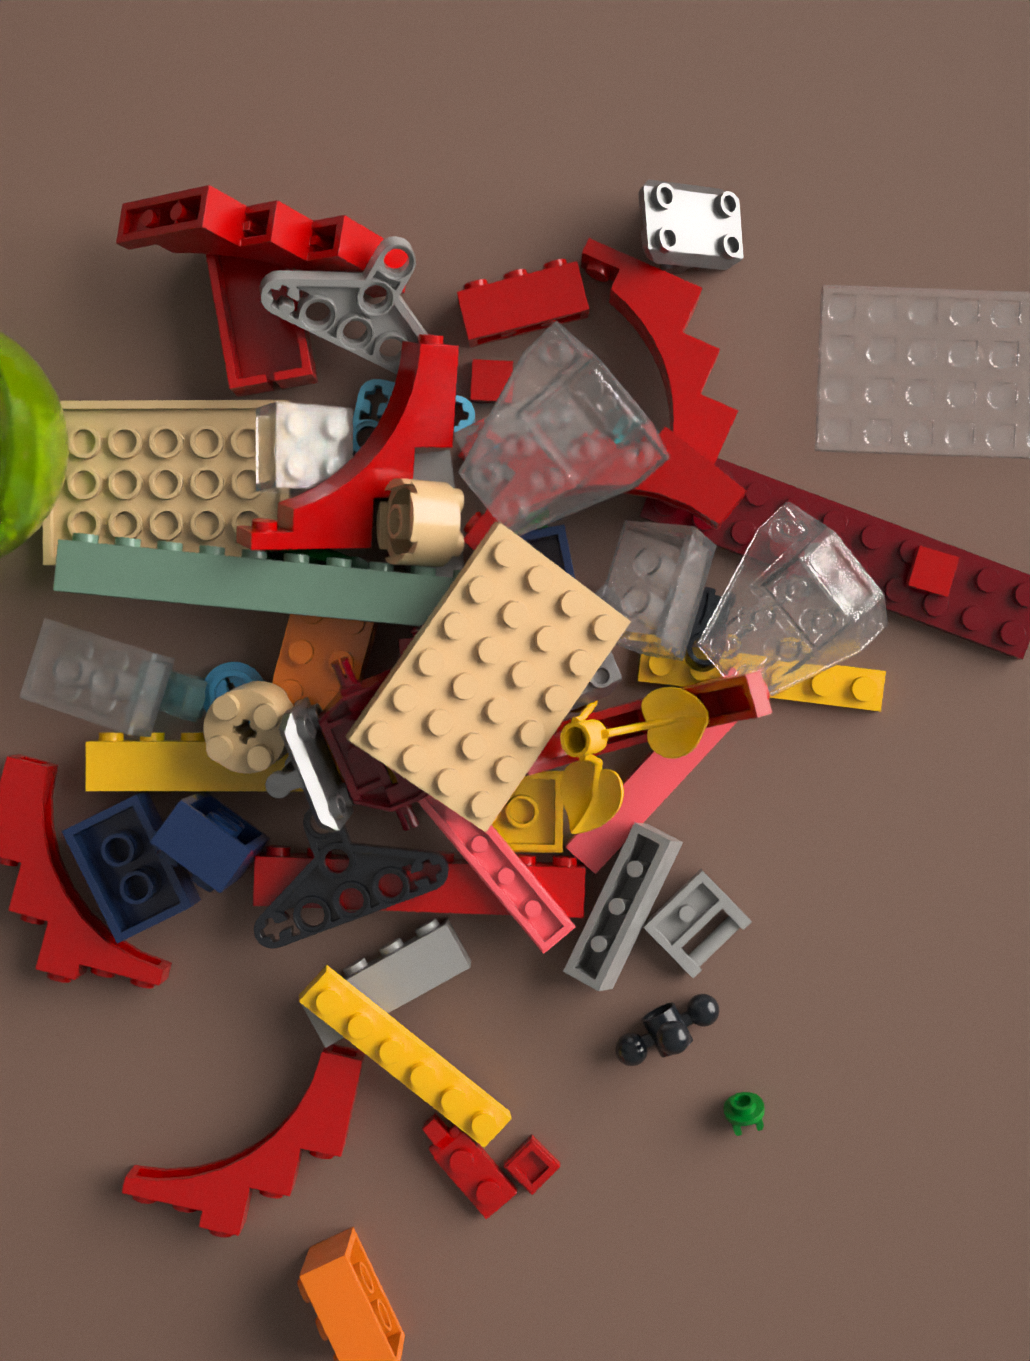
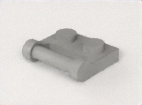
[643,869,752,978]

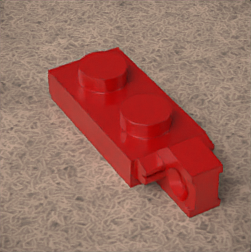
[422,1112,517,1220]

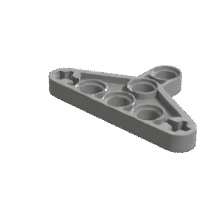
[260,236,428,374]

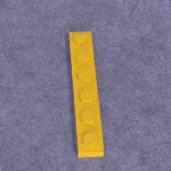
[637,641,886,712]
[299,965,512,1148]

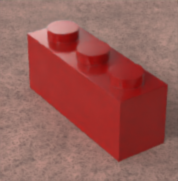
[457,259,589,348]

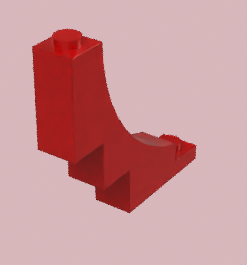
[116,185,408,298]
[581,238,738,510]
[236,334,459,550]

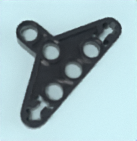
[253,808,449,949]

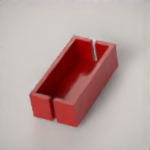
[206,254,318,397]

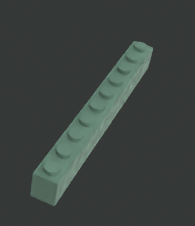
[53,533,461,627]

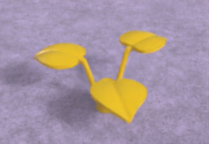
[560,687,709,834]

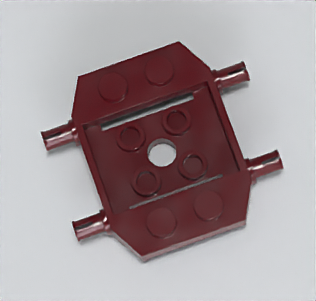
[318,625,429,831]

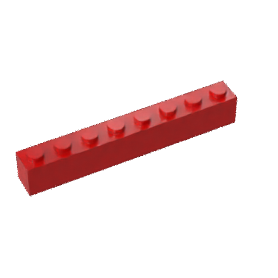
[253,845,586,918]

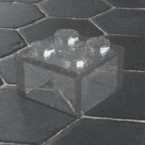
[256,402,353,494]

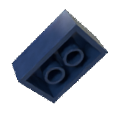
[62,791,201,943]
[150,791,270,893]

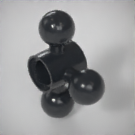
[615,993,719,1066]

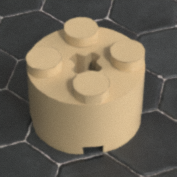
[376,478,464,567]
[203,681,294,774]

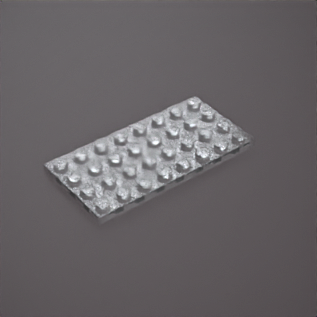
[815,285,1030,459]

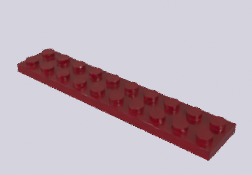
[639,458,1030,660]

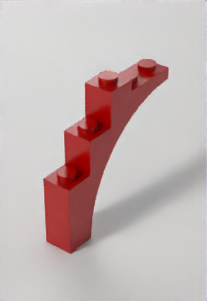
[463,426,747,551]
[525,671,772,776]
[0,754,172,989]
[122,1044,365,1238]

